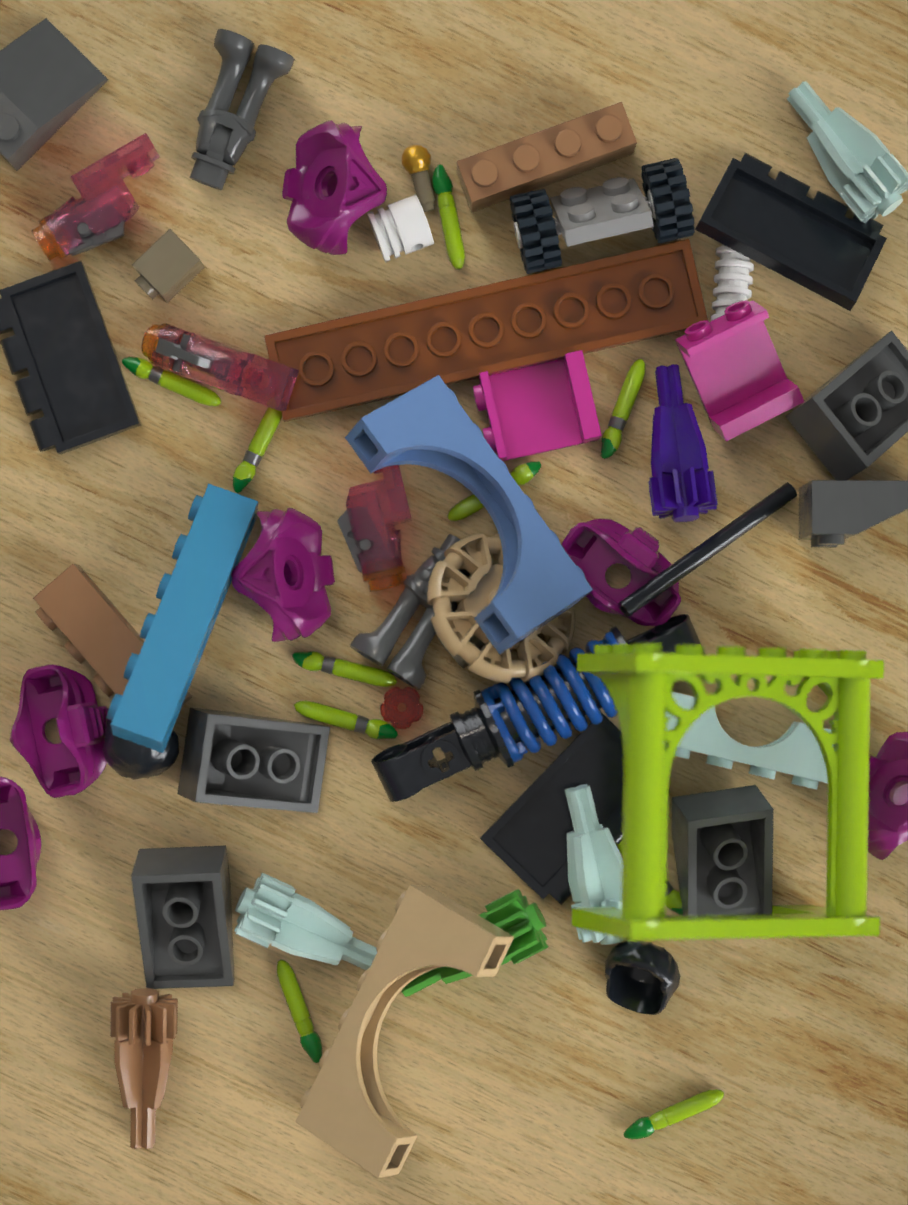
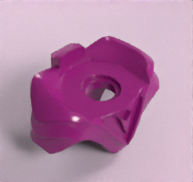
[282,120,387,255]
[231,508,335,642]
[561,519,681,626]
[10,664,109,798]
[868,732,908,860]
[0,777,41,910]

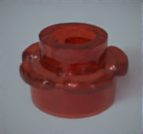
[380,686,424,729]

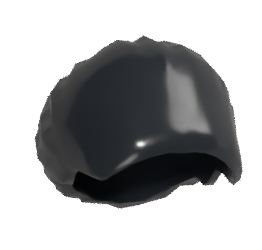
[103,719,179,780]
[605,940,681,1015]

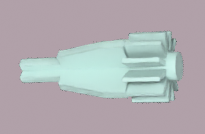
[787,81,908,223]
[565,784,625,945]
[234,873,377,970]

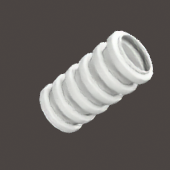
[711,245,754,321]

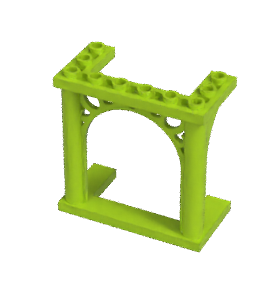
[572,644,884,940]

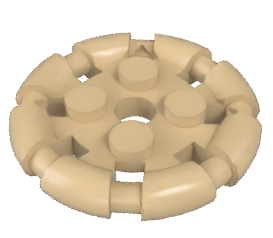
[427,533,575,683]

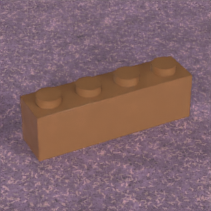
[457,102,637,213]
[33,564,193,706]

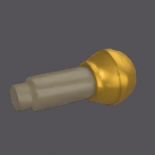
[401,145,435,212]

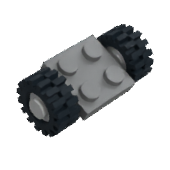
[510,158,695,274]

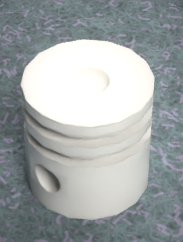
[367,194,434,262]

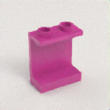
[675,300,804,442]
[472,350,602,462]

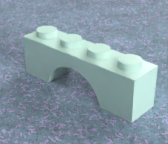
[665,692,834,790]

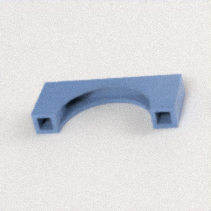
[345,375,593,654]

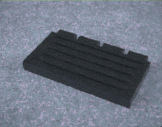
[695,153,887,311]
[0,261,142,455]
[480,712,670,905]

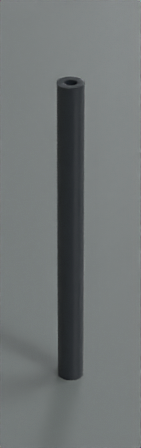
[618,482,797,617]

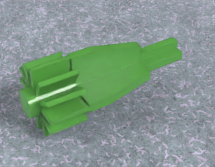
[402,889,548,997]

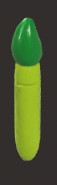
[432,164,465,270]
[277,960,322,1063]
[624,1089,724,1140]

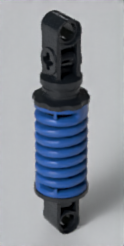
[371,614,706,802]

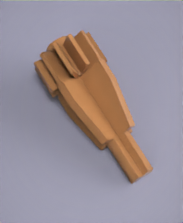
[110,988,178,1149]

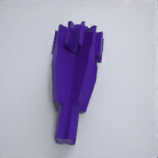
[648,364,718,522]

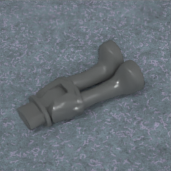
[190,29,295,190]
[350,534,471,690]

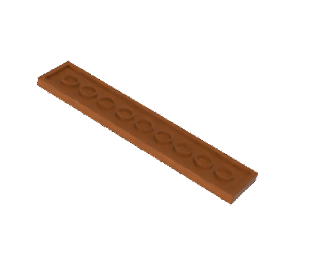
[264,239,708,422]

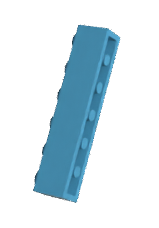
[107,484,258,753]

